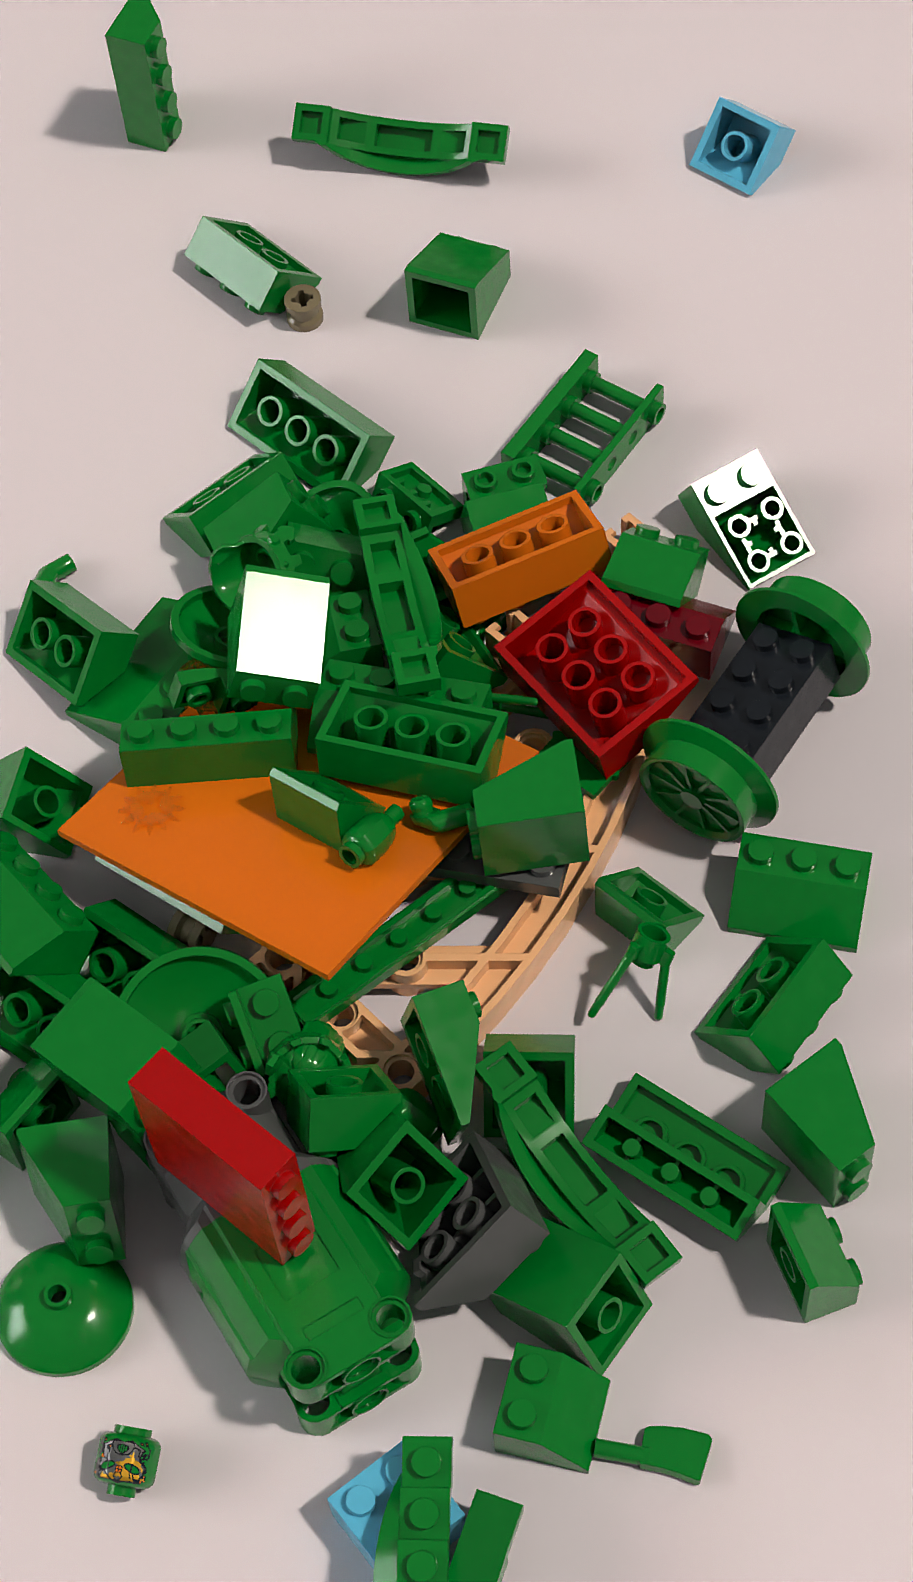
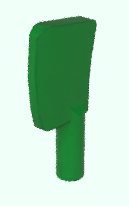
[594,1426,712,1485]

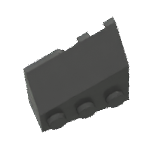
[413,1131,550,1311]

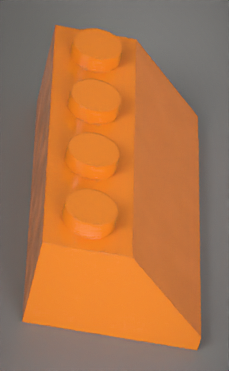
[428,490,611,629]

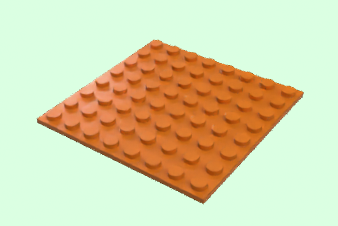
[57,700,539,981]

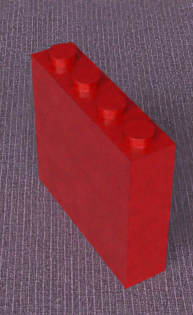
[127,1047,315,1265]

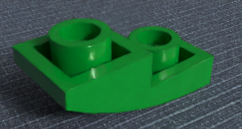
[168,668,258,714]

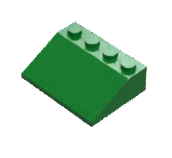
[65,597,213,744]

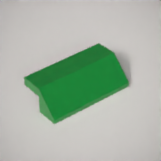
[581,1073,791,1242]

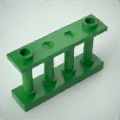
[501,349,666,506]

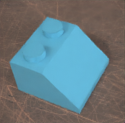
[689,97,796,195]

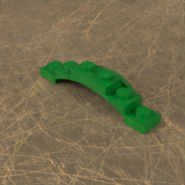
[291,102,510,176]
[352,494,443,696]
[475,1040,682,1289]
[373,1436,453,1582]

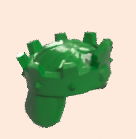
[208,524,302,611]
[265,1020,351,1113]

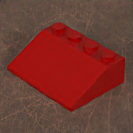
[493,570,699,780]

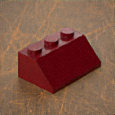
[609,588,736,680]

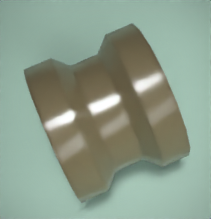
[284,284,323,332]
[167,909,218,947]

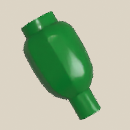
[339,804,405,868]
[391,1088,443,1144]

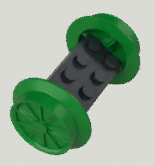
[639,576,871,842]

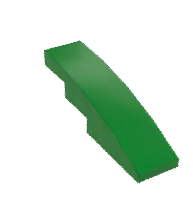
[449,1489,524,1582]

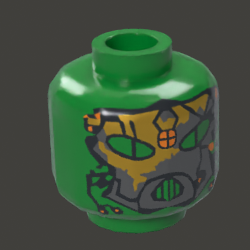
[94,1424,161,1498]

